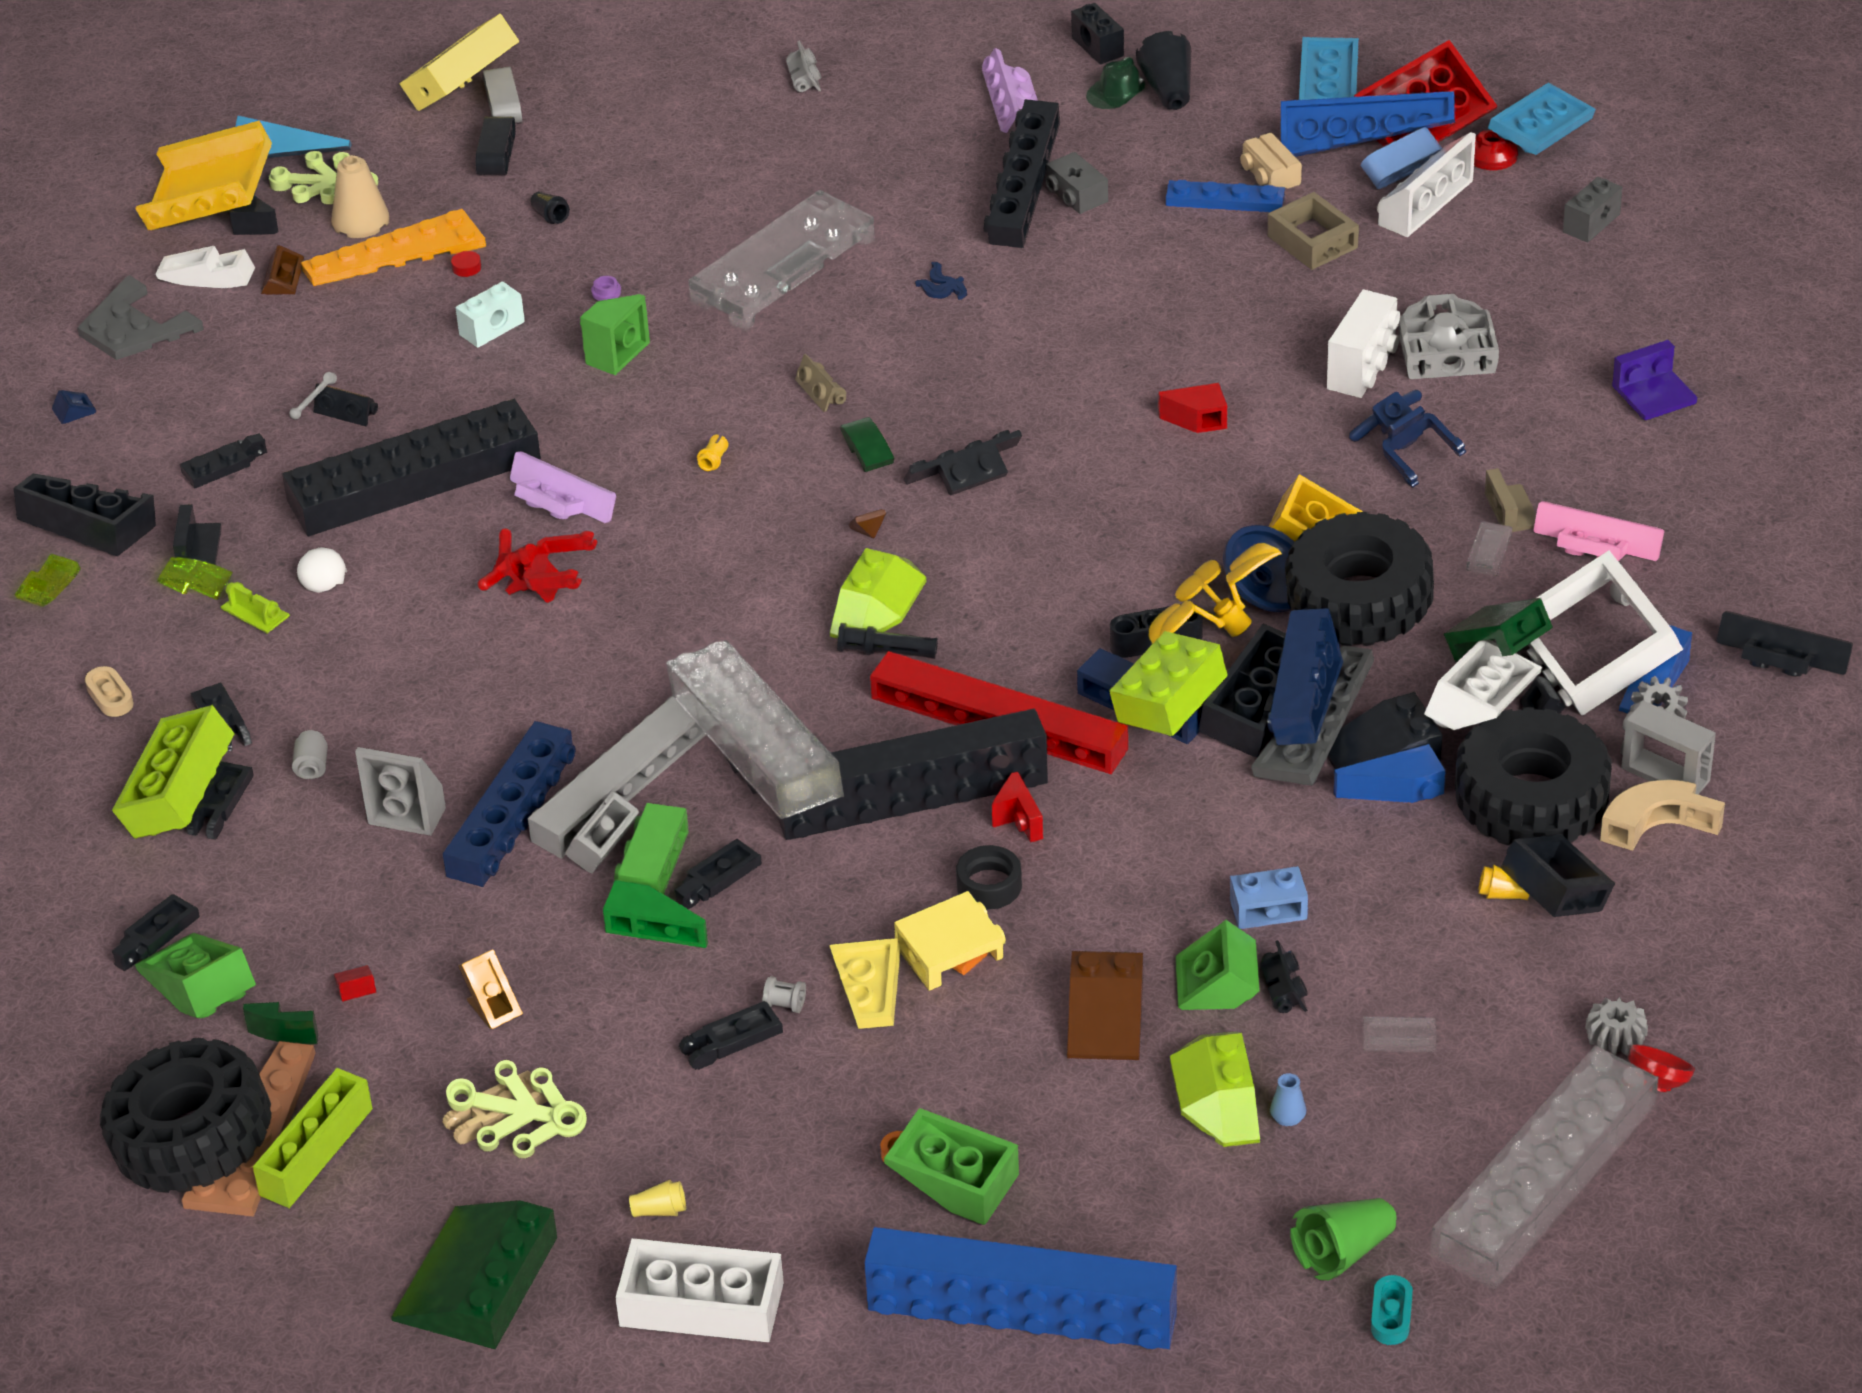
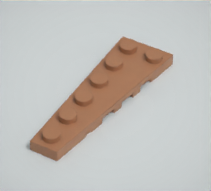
[182,1041,316,1217]

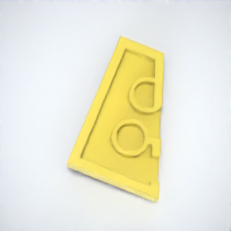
[829,938,901,1029]

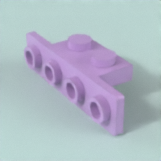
[982,48,1038,133]
[510,451,616,523]

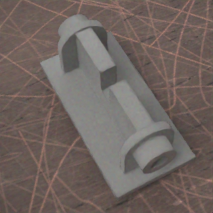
[786,40,822,92]

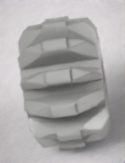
[1630,676,1688,718]
[1585,996,1648,1058]

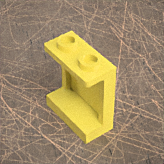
[894,891,1006,991]

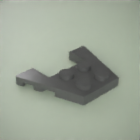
[77,275,204,360]

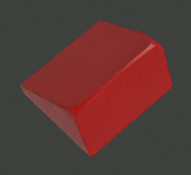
[334,965,377,1002]

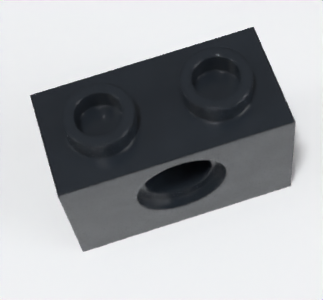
[1071,3,1124,65]

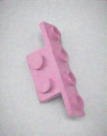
[1534,501,1664,561]

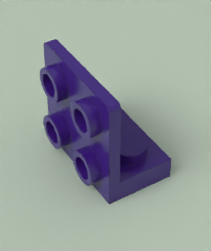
[1612,340,1697,420]

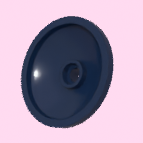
[1223,525,1294,612]

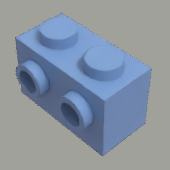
[1230,866,1308,929]

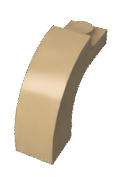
[1600,780,1725,851]

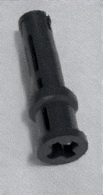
[837,623,938,659]

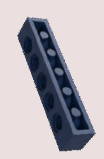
[443,721,576,887]

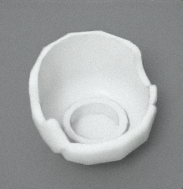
[297,547,347,593]

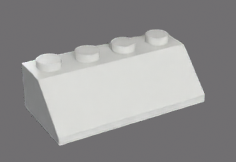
[1377,132,1476,237]
[1424,640,1542,730]

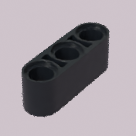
[475,116,516,175]
[1110,604,1203,658]

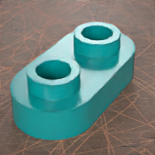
[1371,1275,1413,1345]

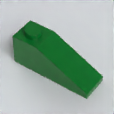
[603,880,708,948]

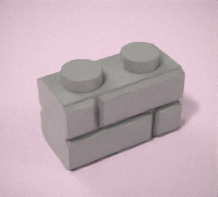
[565,792,639,874]

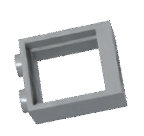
[1620,701,1716,795]

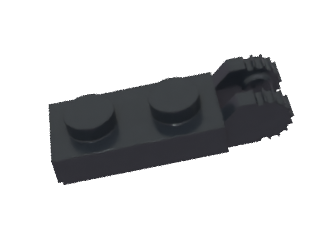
[190,682,252,753]
[187,761,254,840]
[678,1001,783,1070]

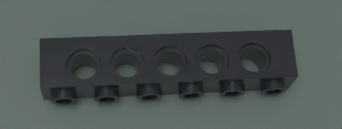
[983,99,1060,248]

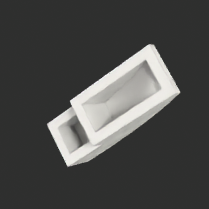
[155,246,255,288]

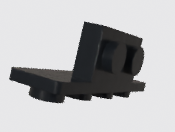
[904,430,1022,496]
[1717,611,1853,676]

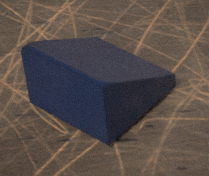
[52,390,96,424]

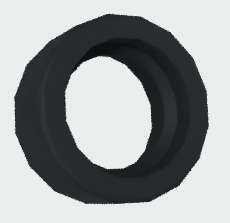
[956,845,1022,910]

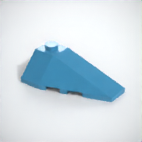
[235,116,352,158]

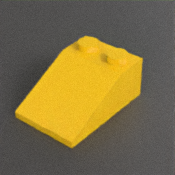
[1269,474,1363,542]

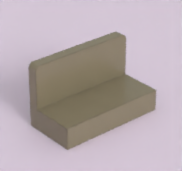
[1485,468,1536,533]

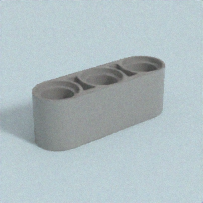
[483,67,522,123]

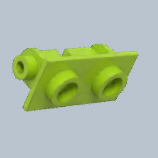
[221,582,290,634]

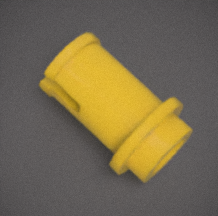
[697,435,729,471]

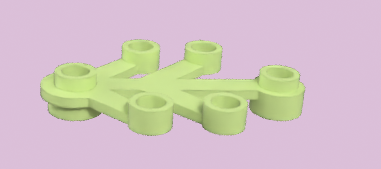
[269,151,378,204]
[446,1060,587,1158]

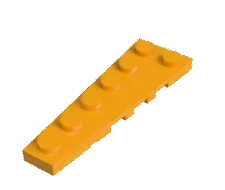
[301,209,486,286]

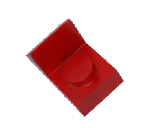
[992,772,1043,843]

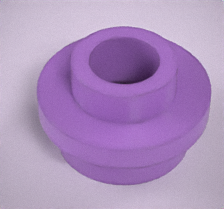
[591,276,621,301]

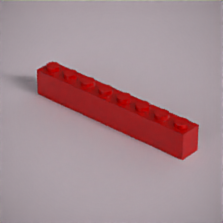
[870,651,1128,775]

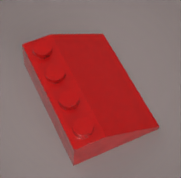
[1354,40,1497,147]

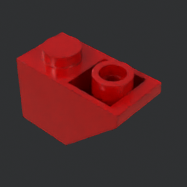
[1158,383,1227,433]

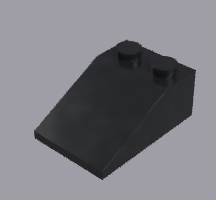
[1327,692,1442,769]

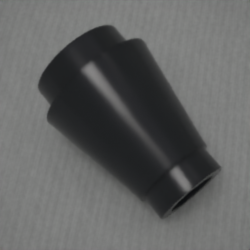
[531,192,570,224]

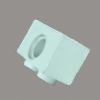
[455,281,525,348]

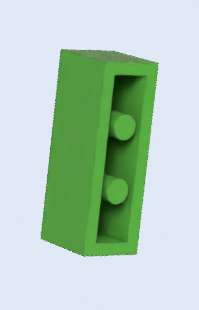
[614,803,689,894]

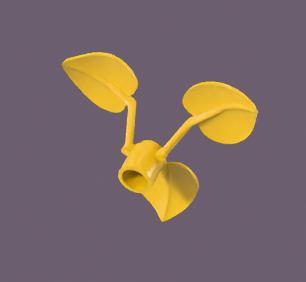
[1149,543,1282,644]

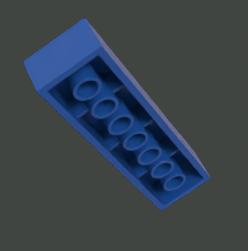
[865,1227,1177,1349]

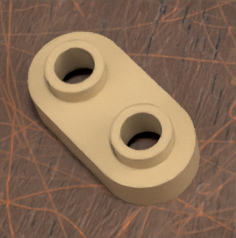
[85,666,134,717]

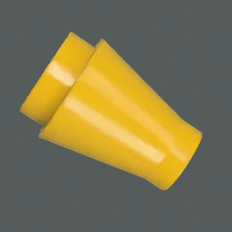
[1478,865,1529,900]

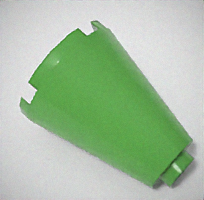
[1290,1198,1397,1281]

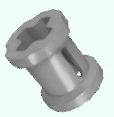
[762,976,806,1013]

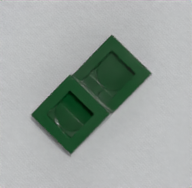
[840,417,894,472]
[243,1002,318,1044]

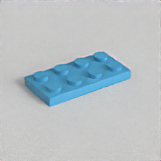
[1299,37,1359,100]
[1488,83,1596,155]

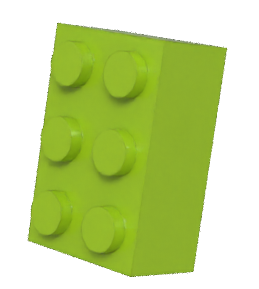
[1109,631,1227,736]

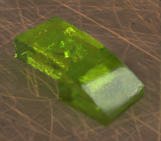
[15,554,81,607]
[157,557,233,600]

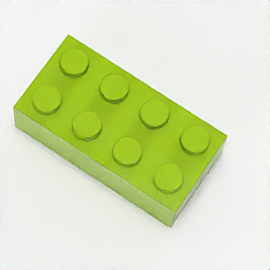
[112,705,235,839]

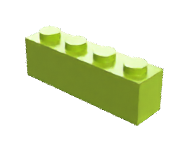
[253,1068,373,1209]

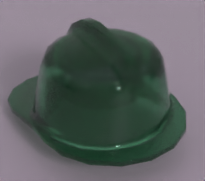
[1086,57,1145,109]

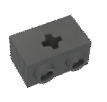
[1045,152,1108,214]
[1563,176,1623,243]

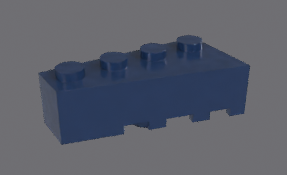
[1267,608,1343,745]

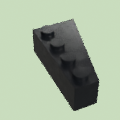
[13,473,156,556]
[1199,623,1286,758]

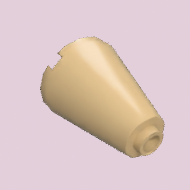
[331,155,389,238]

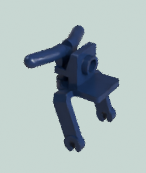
[1349,390,1466,488]

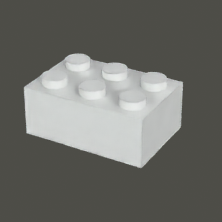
[1327,289,1400,398]

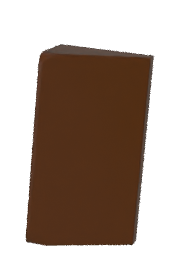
[261,245,304,295]

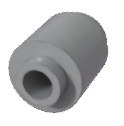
[292,730,328,779]

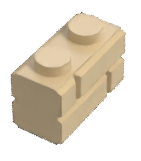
[1240,133,1302,189]

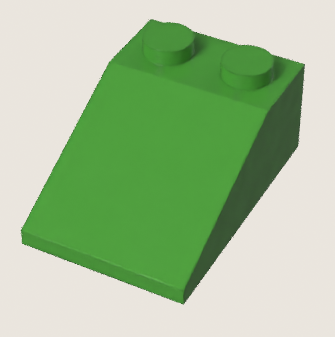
[135,933,256,1018]
[884,1108,1019,1225]

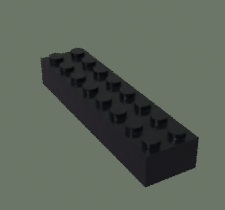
[282,398,541,537]
[772,708,1048,840]

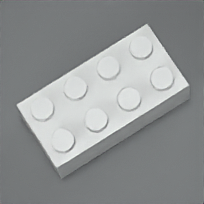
[616,1238,784,1342]

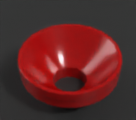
[1474,130,1518,171]
[1628,1044,1695,1092]

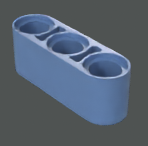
[1360,127,1442,189]

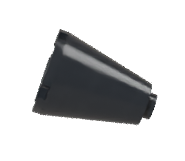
[1135,31,1192,110]

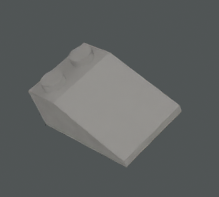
[355,747,446,836]

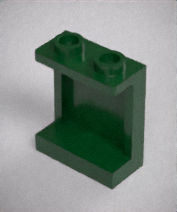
[1444,598,1553,662]

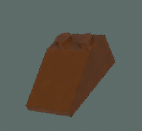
[1067,951,1143,1060]

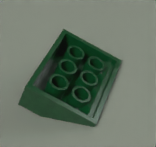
[391,1200,558,1350]

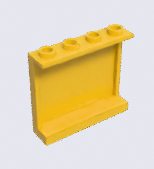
[135,121,272,230]

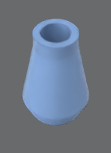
[1270,1073,1307,1126]

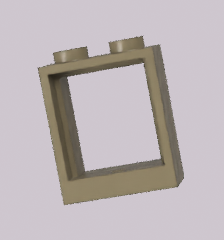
[1268,192,1359,270]

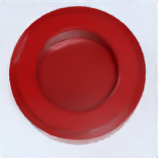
[451,251,481,277]

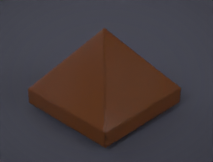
[849,509,886,539]

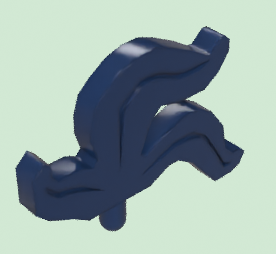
[915,262,967,300]

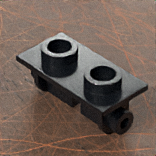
[313,383,378,427]
[1260,940,1308,1013]

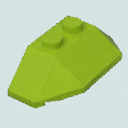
[830,548,926,639]
[1170,1031,1260,1147]

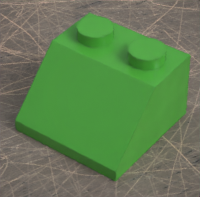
[580,294,650,375]
[1176,920,1260,1010]

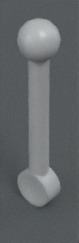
[289,372,337,420]

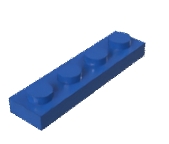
[1166,180,1285,212]

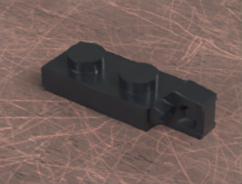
[180,433,267,488]
[674,839,762,909]
[112,894,200,971]

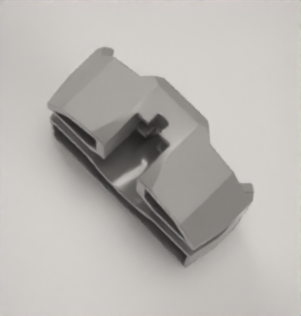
[1398,294,1499,379]

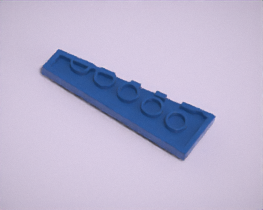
[1281,91,1455,157]

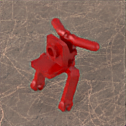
[477,528,598,603]

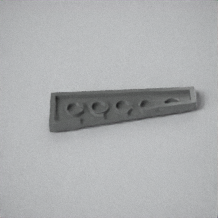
[1251,646,1374,786]

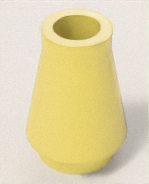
[629,1180,686,1217]

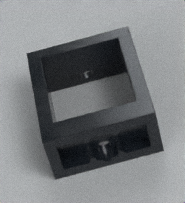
[1500,835,1615,917]

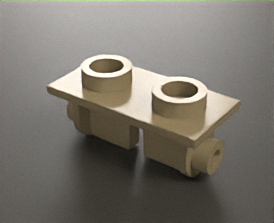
[795,354,846,412]

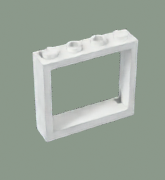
[1527,550,1683,715]

